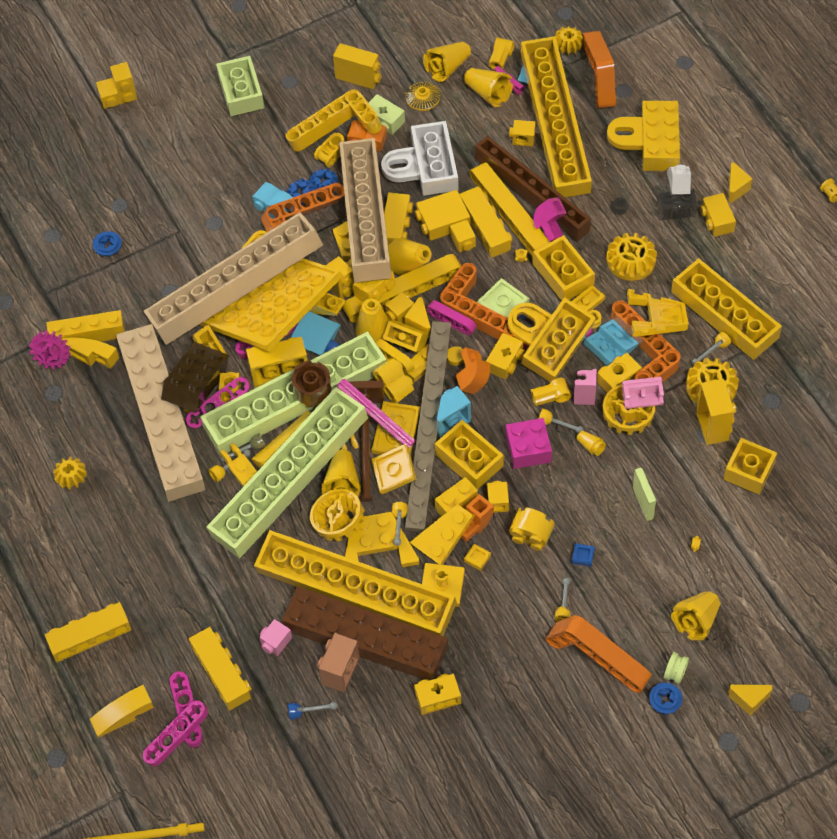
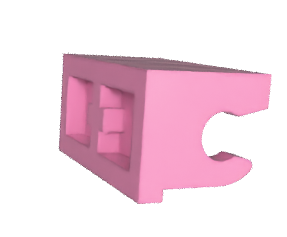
[574,369,596,405]
[622,377,664,409]

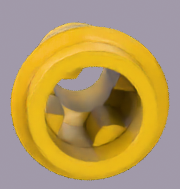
[577,431,606,456]

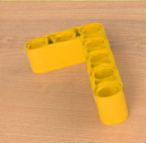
[286,89,382,151]

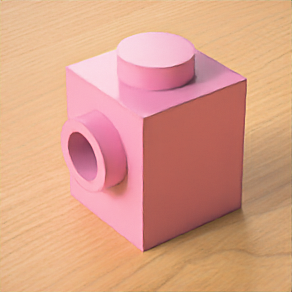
[260,619,292,656]

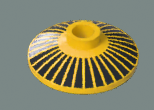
[405,82,440,111]

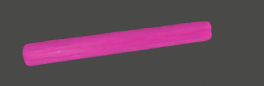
[337,379,415,448]

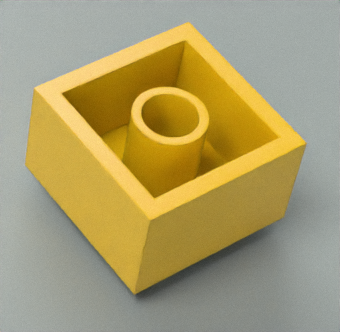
[723,438,777,495]

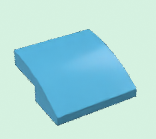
[291,311,341,356]
[583,320,639,366]

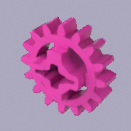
[29,330,71,370]

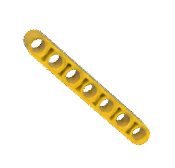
[469,162,550,257]
[342,254,461,323]

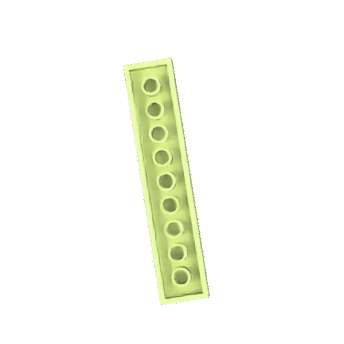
[200,332,386,456]
[206,387,368,558]

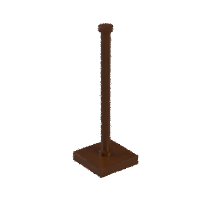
[348,380,385,502]

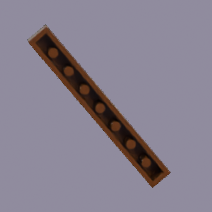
[475,136,591,242]

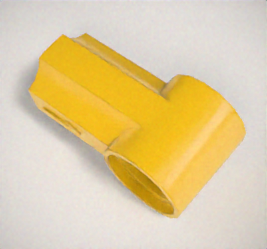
[489,37,515,71]
[531,378,572,406]

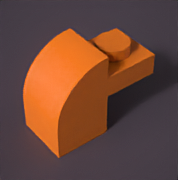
[456,347,490,394]
[461,494,494,542]

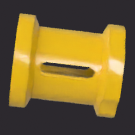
[820,178,837,203]

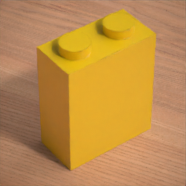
[333,43,382,90]
[415,190,470,241]

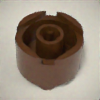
[292,361,331,407]

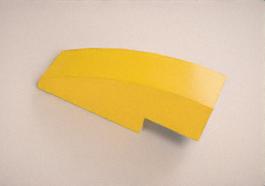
[61,337,119,369]
[90,685,154,738]

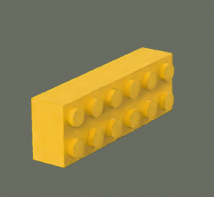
[671,258,782,360]

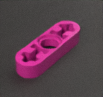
[426,301,477,336]

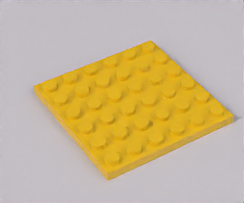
[198,258,343,352]

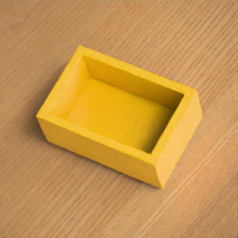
[696,379,736,445]

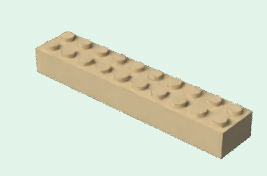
[339,138,392,283]
[144,212,323,345]
[116,324,205,502]

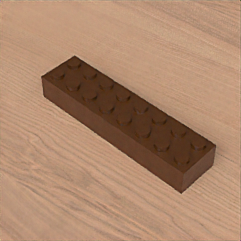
[282,586,448,681]

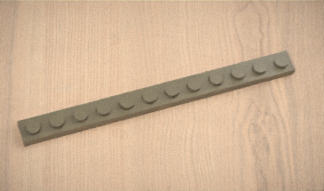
[405,321,451,532]

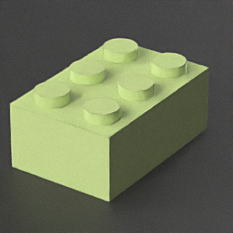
[216,56,264,116]

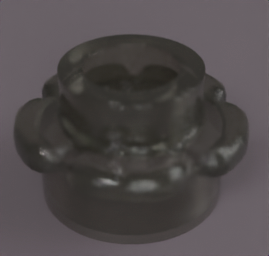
[611,197,629,214]

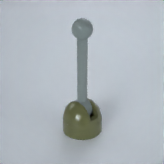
[221,433,266,462]

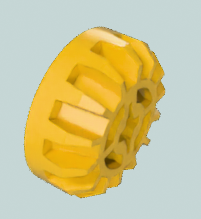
[606,233,657,281]
[686,358,739,404]
[603,384,655,435]
[310,489,365,541]

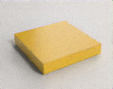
[371,444,417,494]

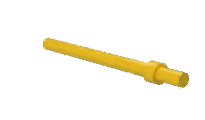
[83,823,205,839]

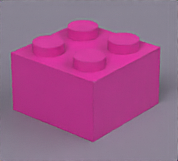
[506,418,552,469]

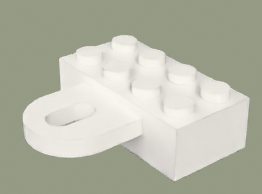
[381,121,458,196]

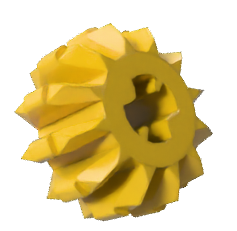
[555,25,583,56]
[53,456,87,490]

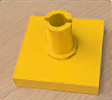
[422,563,465,607]

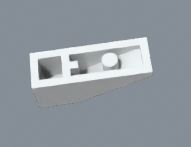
[667,165,691,194]

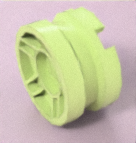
[664,652,689,685]

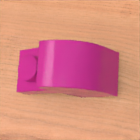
[534,197,567,242]

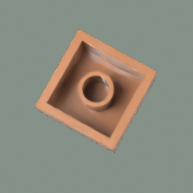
[317,633,360,693]

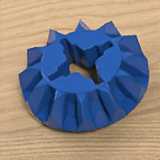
[310,168,338,190]
[286,178,315,205]
[93,231,122,257]
[649,683,683,715]

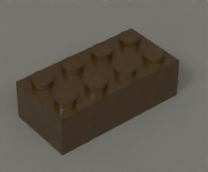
[161,342,229,413]

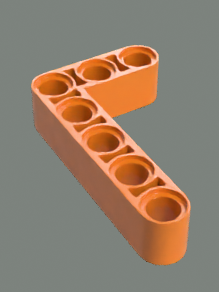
[582,31,616,109]
[261,183,345,233]
[440,263,518,340]
[611,301,680,382]
[546,615,652,693]

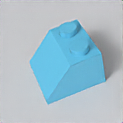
[437,386,471,439]

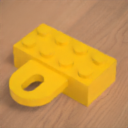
[607,101,680,171]
[508,297,596,382]

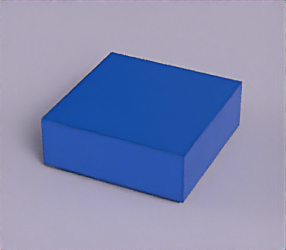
[572,543,595,567]

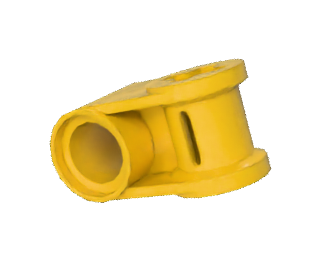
[314,133,345,168]

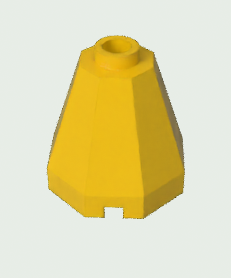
[671,592,721,640]

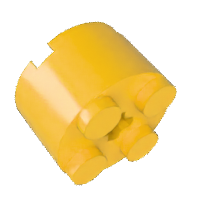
[509,508,555,551]

